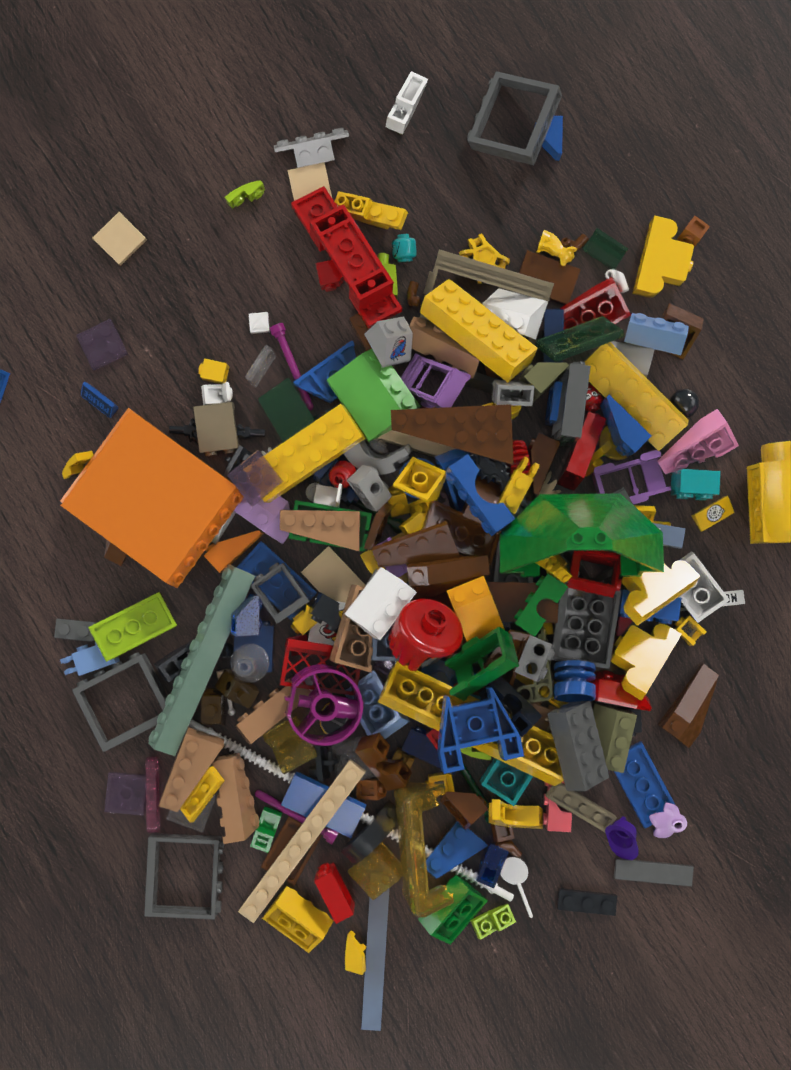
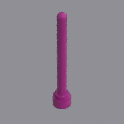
[269,323,314,410]
[255,790,338,845]

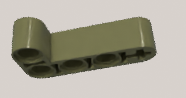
[517,626,554,703]

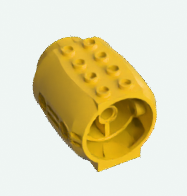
[747,441,791,544]

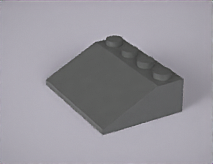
[552,582,621,669]

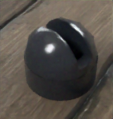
[220,642,234,658]

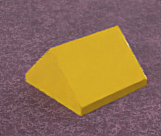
[393,457,447,502]

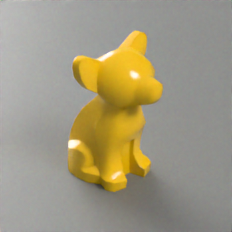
[537,230,577,266]

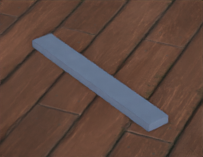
[361,871,390,1031]

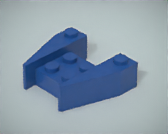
[437,686,524,774]

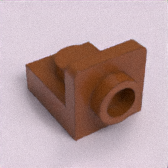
[677,216,710,247]
[356,778,387,800]

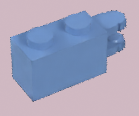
[60,642,120,676]

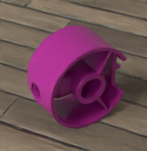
[284,664,364,746]

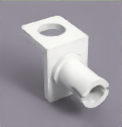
[313,483,342,508]

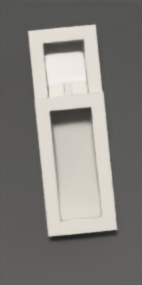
[386,71,428,135]

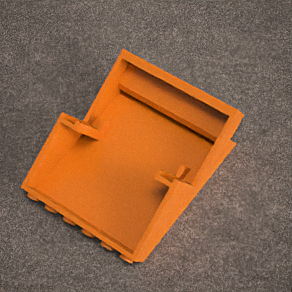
[60,408,246,588]

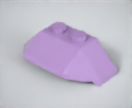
[234,481,290,544]

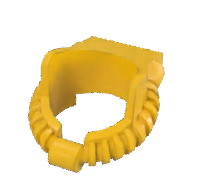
[535,554,572,583]

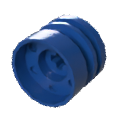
[554,660,596,703]

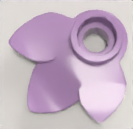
[649,803,687,838]

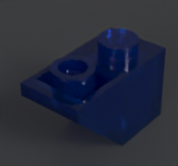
[231,594,262,636]

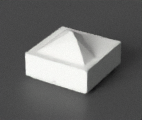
[249,312,270,334]

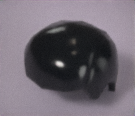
[670,389,699,418]

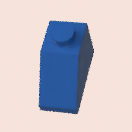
[534,116,563,161]

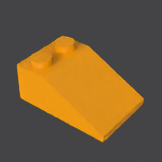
[447,576,505,642]

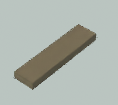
[545,782,617,832]

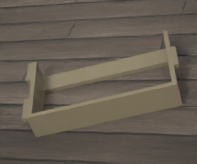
[420,249,554,345]

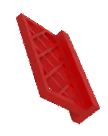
[279,638,360,696]

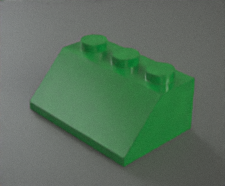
[418,875,488,945]

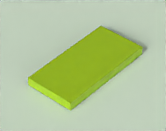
[88,592,177,662]

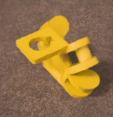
[459,233,510,284]

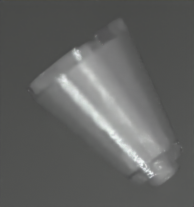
[230,644,269,683]

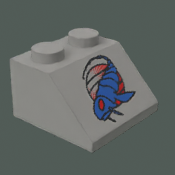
[364,317,413,367]

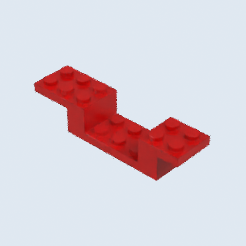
[291,186,402,329]

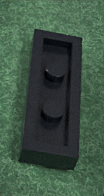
[557,888,618,916]

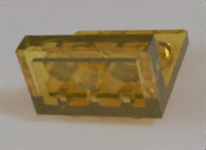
[262,716,317,774]
[348,842,406,900]

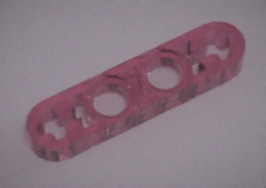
[145,757,160,833]

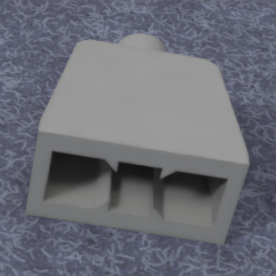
[492,380,534,406]

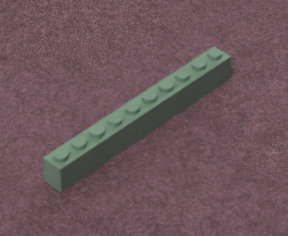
[148,564,255,756]

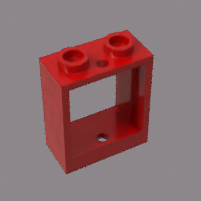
[567,550,622,598]
[314,862,355,924]

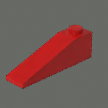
[560,277,631,334]

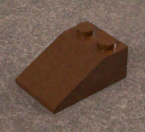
[528,433,560,501]

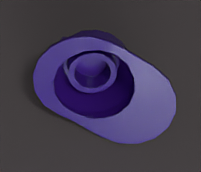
[605,816,639,860]

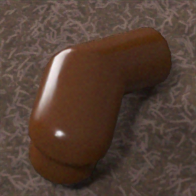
[561,234,589,252]
[407,281,421,307]
[493,840,522,858]

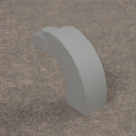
[344,440,412,475]

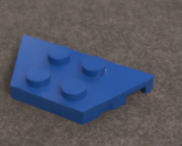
[293,340,356,404]

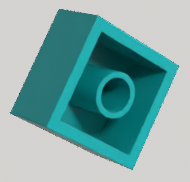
[671,469,721,501]
[480,758,533,806]

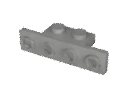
[274,128,349,168]

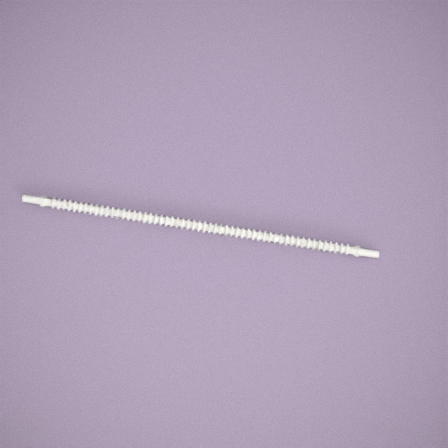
[189,720,514,902]

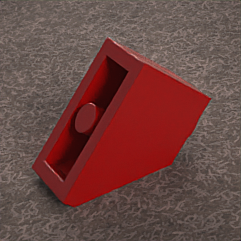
[316,260,344,292]

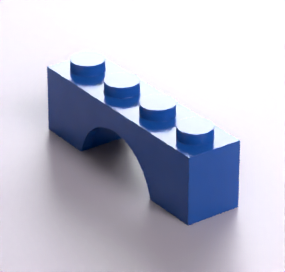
[445,454,515,536]

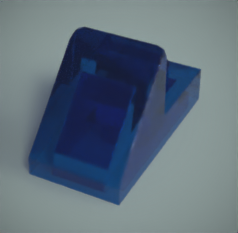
[476,843,509,888]

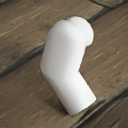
[605,269,629,293]

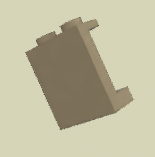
[193,402,240,456]

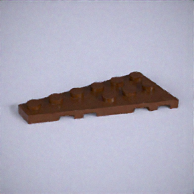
[391,404,513,465]

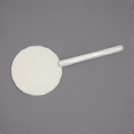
[500,857,533,918]

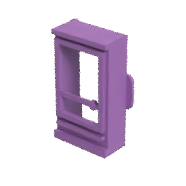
[401,353,471,408]
[591,450,671,504]

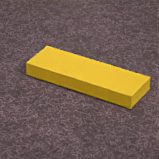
[180,766,225,822]

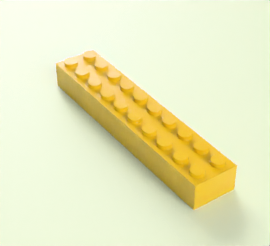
[377,661,564,786]

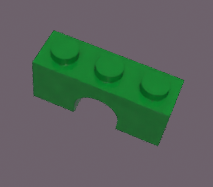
[514,574,568,637]

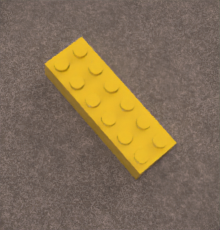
[420,279,538,383]
[584,339,689,451]
[244,404,366,503]

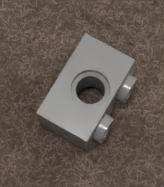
[347,465,392,512]

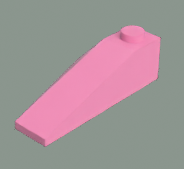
[657,409,739,474]

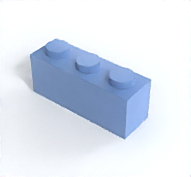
[624,313,689,355]

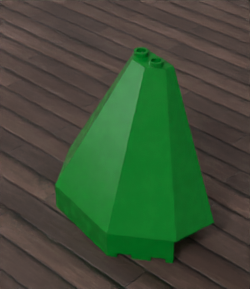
[500,493,664,577]

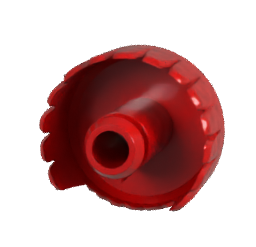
[388,599,463,671]

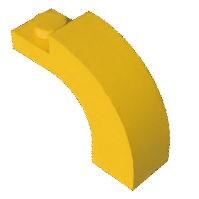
[488,799,543,829]

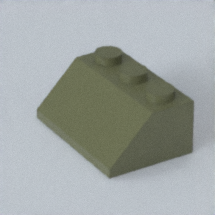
[519,362,569,403]
[593,703,637,773]

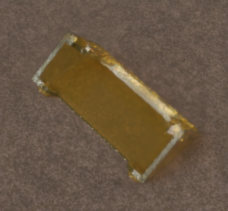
[394,782,454,918]

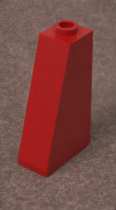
[557,411,606,491]

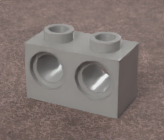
[515,635,556,682]

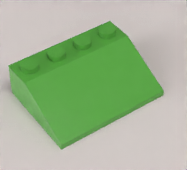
[327,349,421,442]

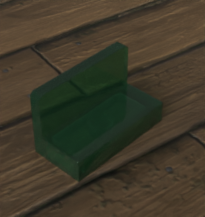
[583,228,628,270]

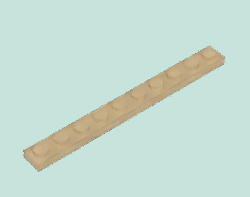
[238,759,366,923]

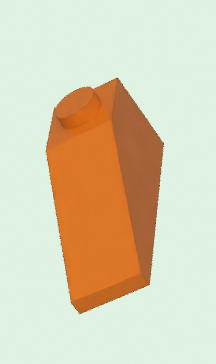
[204,530,264,573]

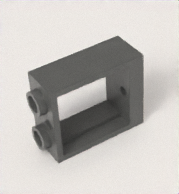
[250,562,310,624]

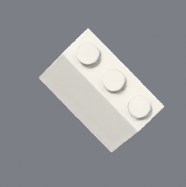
[482,289,548,340]
[679,551,730,623]
[344,567,417,640]

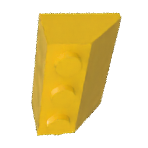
[262,886,334,953]

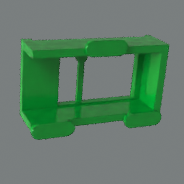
[445,627,519,701]

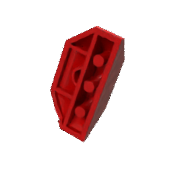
[589,671,652,711]

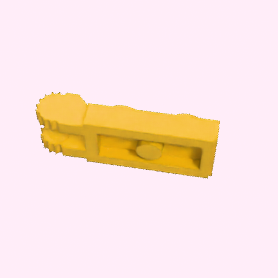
[497,457,539,514]

